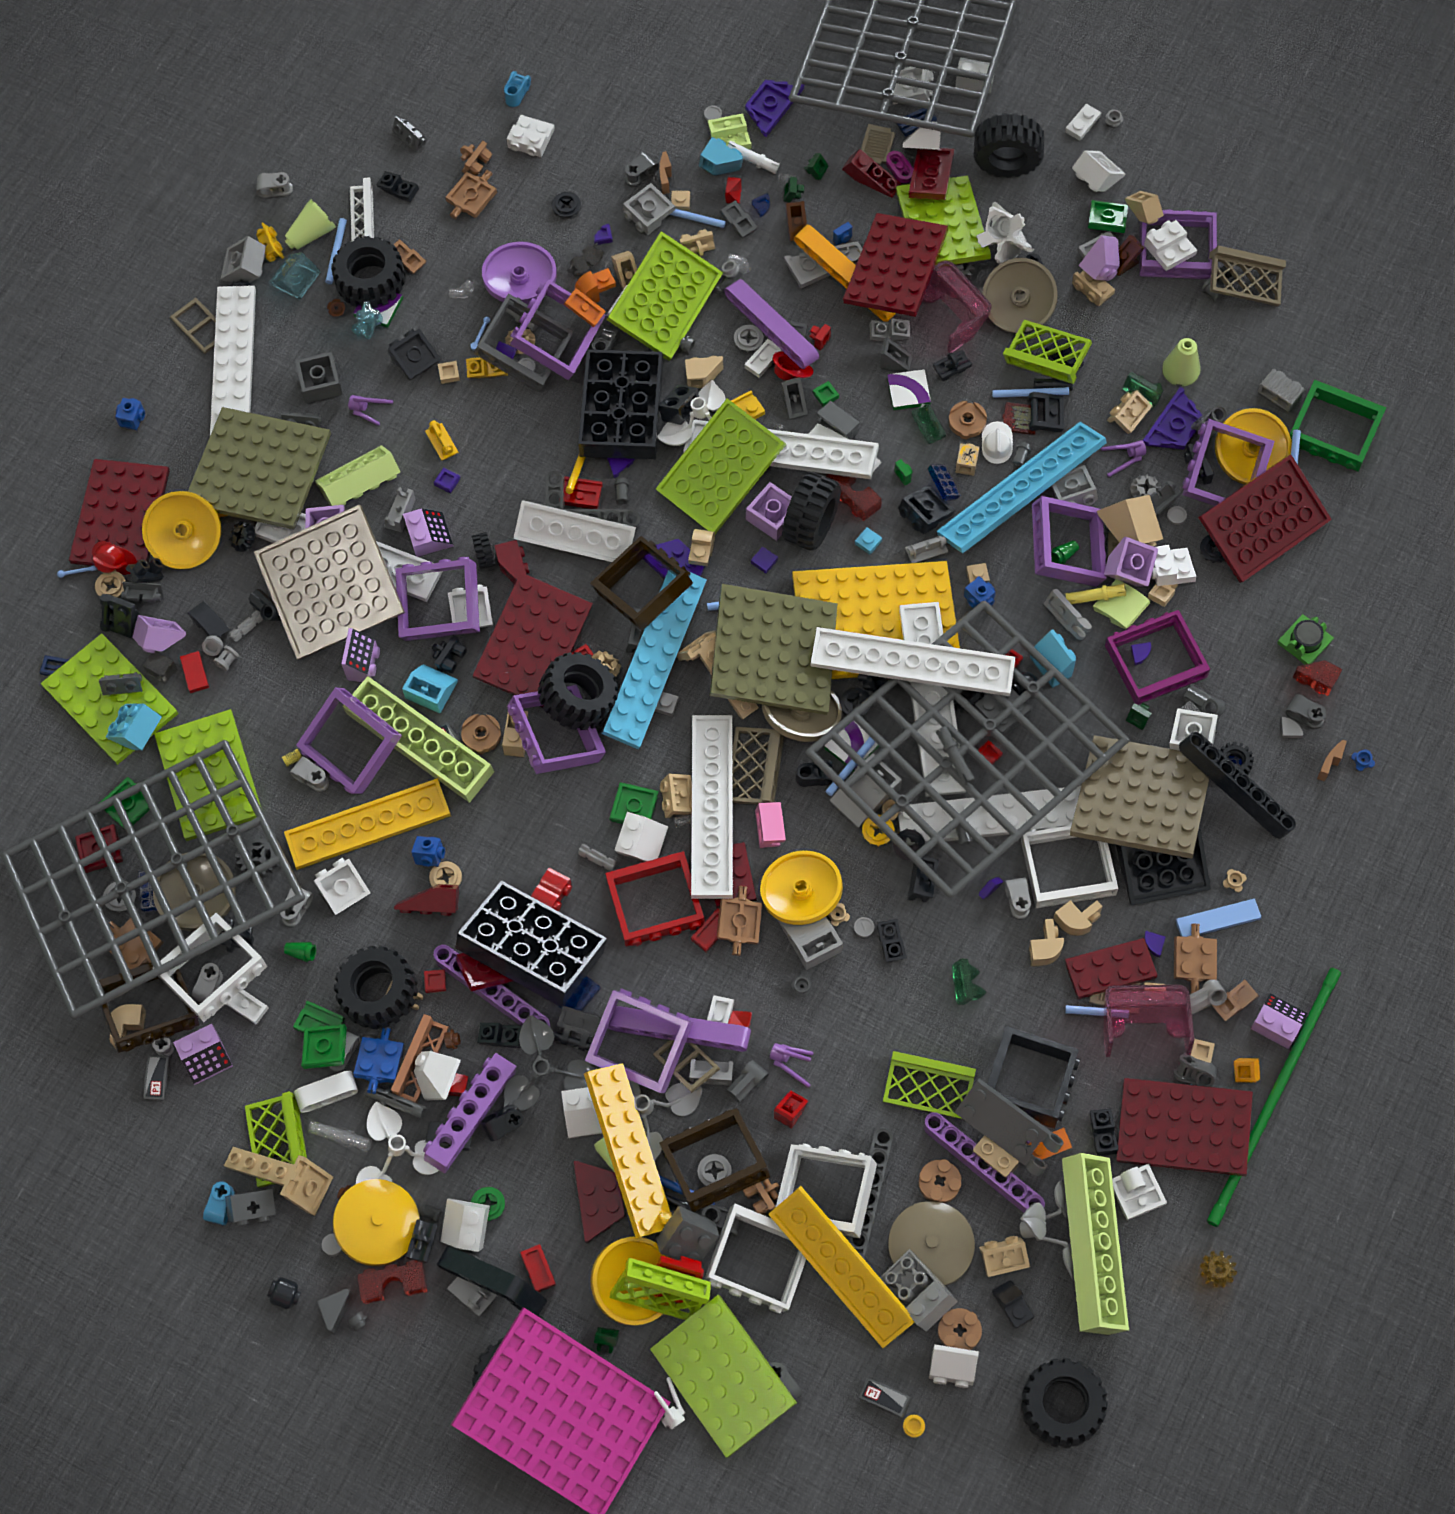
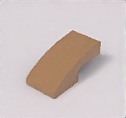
[659,151,672,195]
[394,239,426,274]
[1317,740,1347,781]
[1212,980,1259,1022]

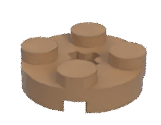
[948,401,987,440]
[461,714,502,755]
[919,1159,961,1203]
[938,1308,982,1350]

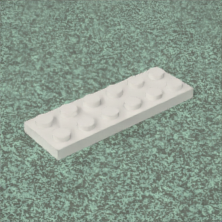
[513,500,636,562]

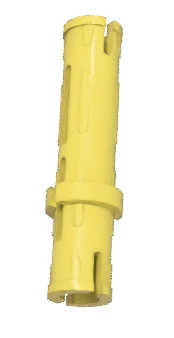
[1066,583,1126,605]

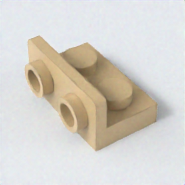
[1072,270,1115,307]
[1107,390,1152,434]
[660,774,692,818]
[973,1135,1019,1177]
[979,1236,1030,1277]

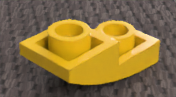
[466,357,508,378]

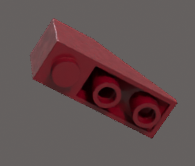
[842,149,901,198]
[494,540,530,584]
[394,884,459,916]

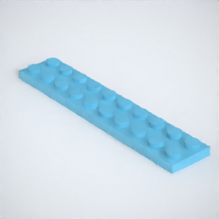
[937,422,1107,553]
[602,570,707,750]

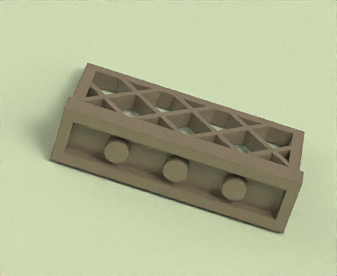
[1209,245,1286,306]
[732,727,784,805]

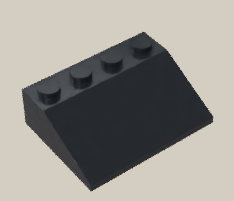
[1116,829,1211,905]

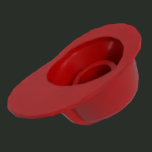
[772,351,814,381]
[92,541,137,575]

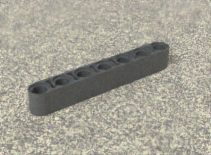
[849,1128,893,1260]

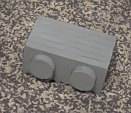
[1258,369,1305,412]

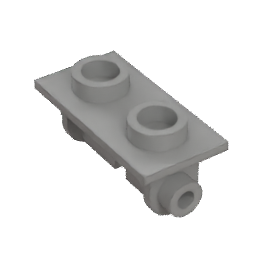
[905,536,948,563]

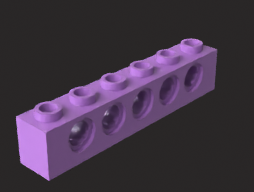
[423,1053,517,1173]

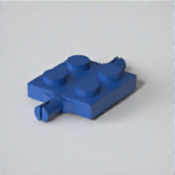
[353,1028,404,1094]

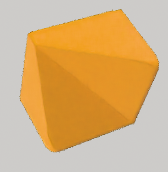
[1234,1058,1260,1082]

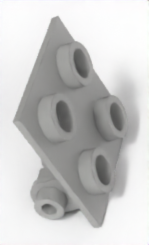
[447,1256,498,1316]

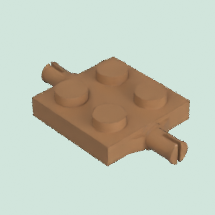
[445,170,497,219]
[717,886,762,956]
[109,918,164,969]
[1174,923,1217,994]

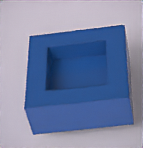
[833,222,853,246]

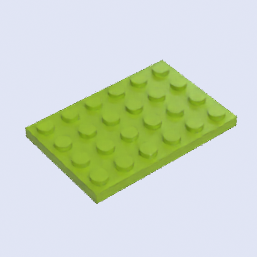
[896,175,991,268]
[606,231,723,361]
[656,398,786,534]
[41,633,179,765]
[154,709,262,841]
[650,1295,797,1458]

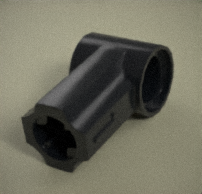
[248,589,281,621]

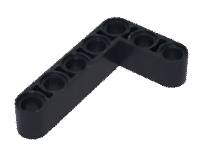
[436,1245,547,1317]

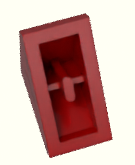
[774,1090,808,1129]

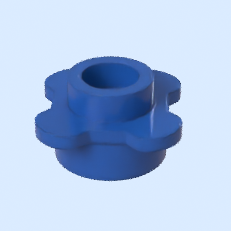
[1351,749,1375,771]

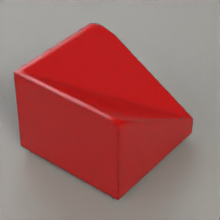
[725,177,742,204]
[728,1011,753,1028]
[448,1073,469,1097]

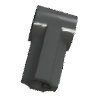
[1183,685,1225,716]
[727,1060,769,1103]

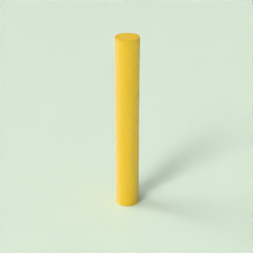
[565,455,586,494]

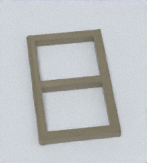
[170,298,216,354]
[653,1040,720,1093]

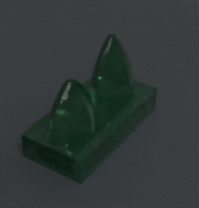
[1122,372,1164,408]
[911,404,946,444]
[951,958,987,1005]

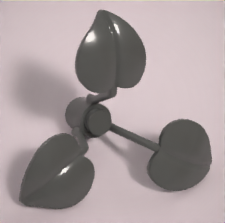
[504,1015,596,1111]

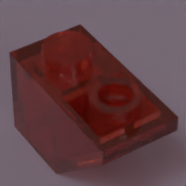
[1293,660,1343,696]

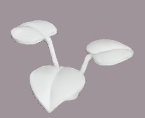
[657,380,726,446]
[356,1102,443,1184]

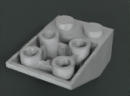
[830,753,902,828]
[777,917,843,970]
[880,1249,958,1332]

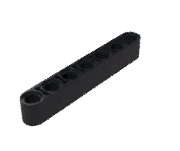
[1179,731,1296,839]

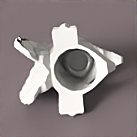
[977,202,1035,265]

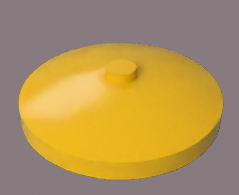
[1215,408,1292,485]
[142,491,221,569]
[760,851,843,925]
[333,1179,420,1266]
[591,1237,669,1325]

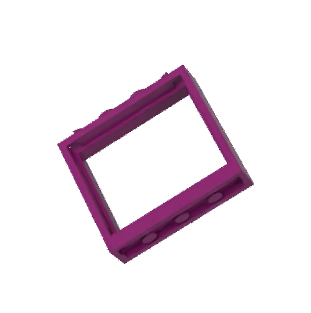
[1105,610,1210,705]

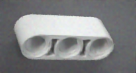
[294,1071,358,1113]

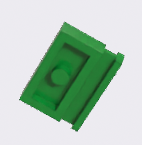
[293,1001,345,1033]

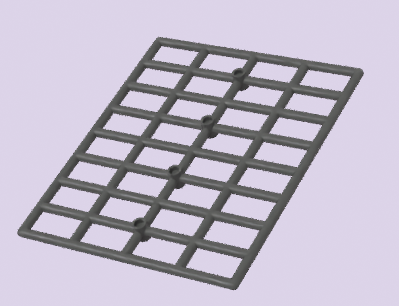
[789,0,1017,138]
[806,601,1129,898]
[1,740,305,1019]

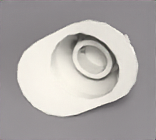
[982,421,1013,464]

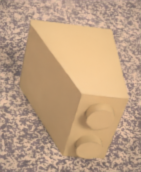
[1097,495,1163,547]

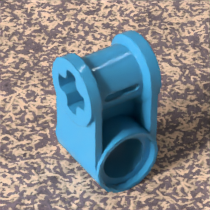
[504,71,531,107]
[203,1181,235,1225]

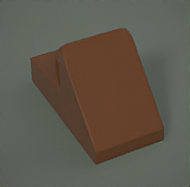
[786,201,807,241]
[1116,235,1144,276]

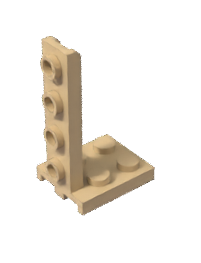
[676,630,759,719]
[224,1147,333,1216]

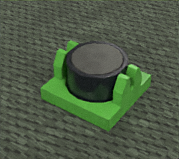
[1277,614,1334,667]

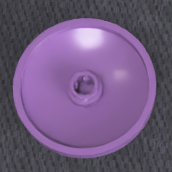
[482,242,557,304]

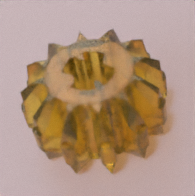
[1199,1251,1237,1288]

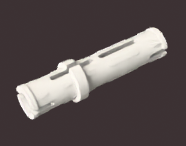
[728,141,780,174]

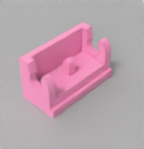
[755,802,786,848]

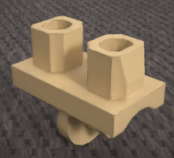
[680,229,715,257]

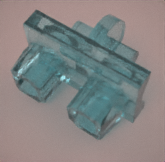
[352,301,383,339]

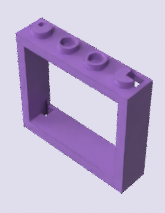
[1140,210,1217,279]
[510,279,606,380]
[1182,419,1274,506]
[1032,496,1107,587]
[395,557,480,641]
[507,685,606,774]
[296,687,402,794]
[585,988,694,1093]

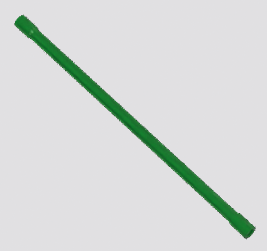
[1206,968,1341,1227]

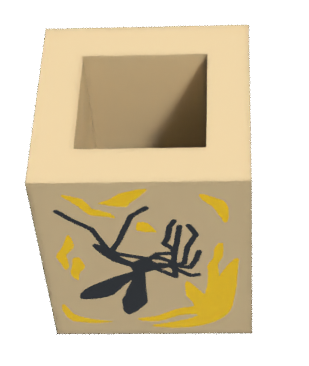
[955,443,979,476]

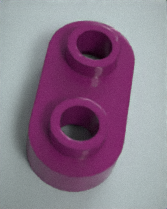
[886,151,913,183]

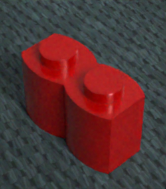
[531,867,572,911]

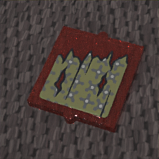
[1002,402,1039,435]

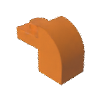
[575,268,616,303]

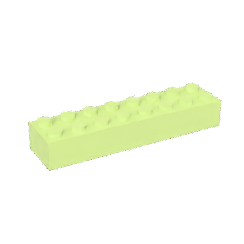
[342,676,494,803]
[1062,1153,1129,1335]

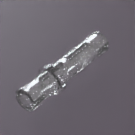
[308,1120,372,1152]

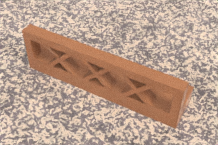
[391,1014,449,1103]

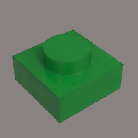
[813,381,839,407]
[894,459,913,486]

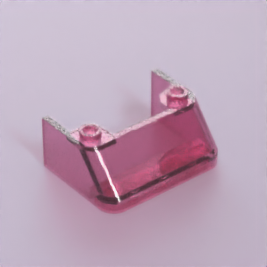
[923,261,992,353]
[1103,985,1194,1057]

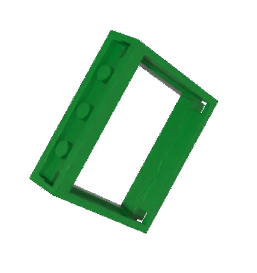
[1290,379,1386,472]

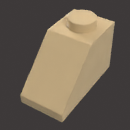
[1125,191,1164,224]
[611,251,637,290]

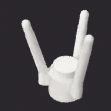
[654,1377,685,1430]

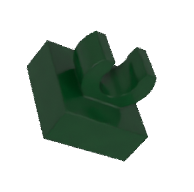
[804,153,829,180]
[784,176,805,203]
[1126,703,1152,730]
[594,1327,619,1353]

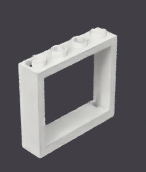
[1021,823,1118,908]
[153,913,268,1022]
[776,1143,877,1238]
[704,1204,806,1313]

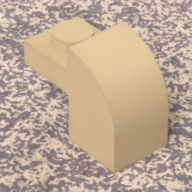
[688,529,715,566]
[1053,900,1103,936]
[1029,919,1064,966]
[106,1004,146,1050]

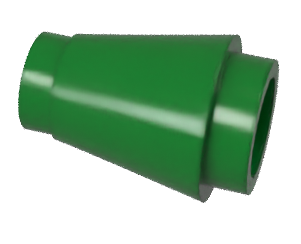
[1051,540,1079,564]
[284,942,317,962]

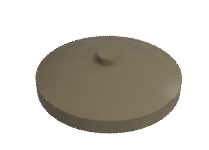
[982,258,1058,334]
[762,690,842,742]
[153,852,236,931]
[888,1201,975,1286]

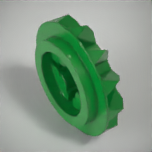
[471,1187,505,1221]

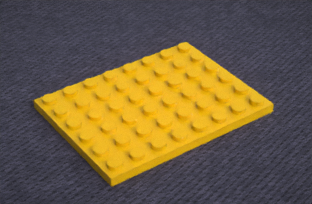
[792,561,960,679]

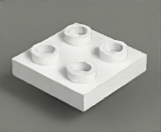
[1112,1164,1167,1221]

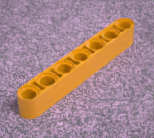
[794,225,896,322]

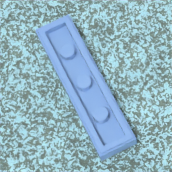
[1175,898,1261,937]

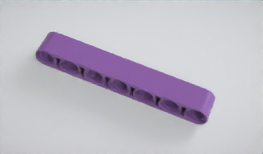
[724,279,819,369]
[434,945,551,1027]
[608,1006,751,1052]
[924,1112,1045,1213]

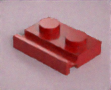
[559,476,603,509]

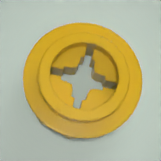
[862,815,895,847]

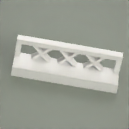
[350,178,374,242]

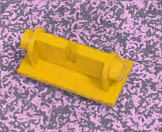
[256,223,284,262]
[425,420,459,461]

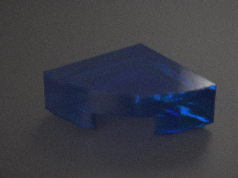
[752,193,770,218]

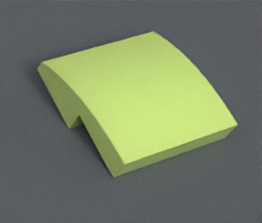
[708,114,752,149]
[1093,579,1150,630]

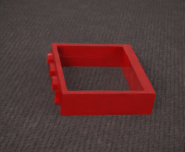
[605,851,705,947]

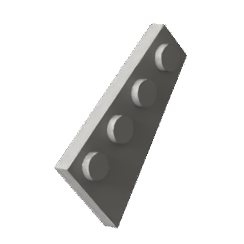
[784,241,863,289]

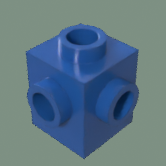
[115,398,145,430]
[964,576,995,608]
[411,836,445,867]

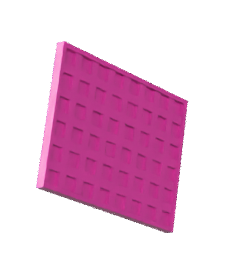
[451,1308,671,1514]

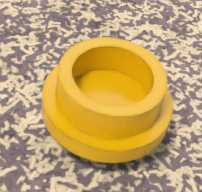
[903,1415,925,1438]

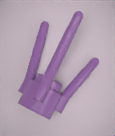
[348,395,393,425]
[1101,440,1146,477]
[770,1043,813,1087]

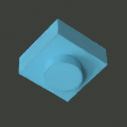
[855,527,882,554]

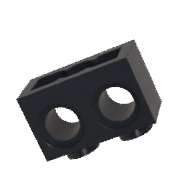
[659,384,699,425]

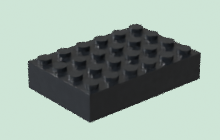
[578,349,663,459]
[455,880,607,1007]

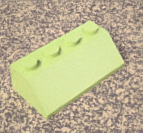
[315,445,400,506]

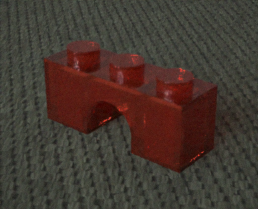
[826,473,882,521]
[358,1260,428,1304]

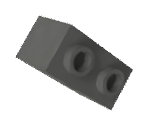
[225,1189,276,1226]

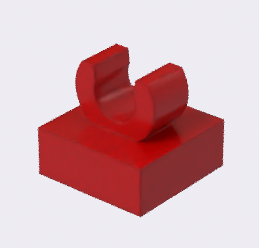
[810,324,831,351]

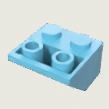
[699,137,743,176]
[1030,630,1076,688]
[402,664,458,713]
[106,704,162,750]

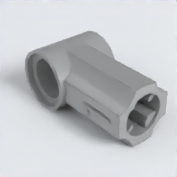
[1183,979,1227,1015]

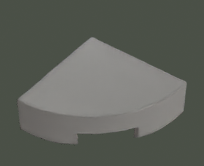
[1281,717,1303,738]

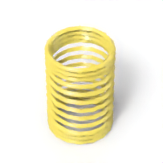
[282,749,302,767]

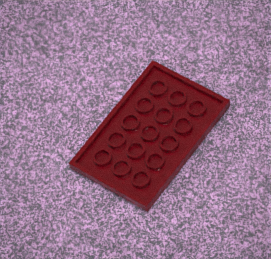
[843,213,948,317]
[1198,454,1332,583]
[69,459,170,566]
[473,572,593,708]
[1117,1078,1253,1176]

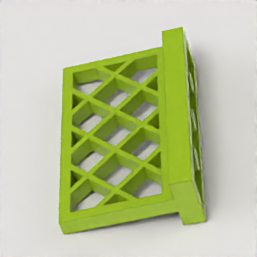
[1003,320,1092,384]
[883,1051,976,1120]
[245,1091,307,1188]
[610,1258,711,1320]

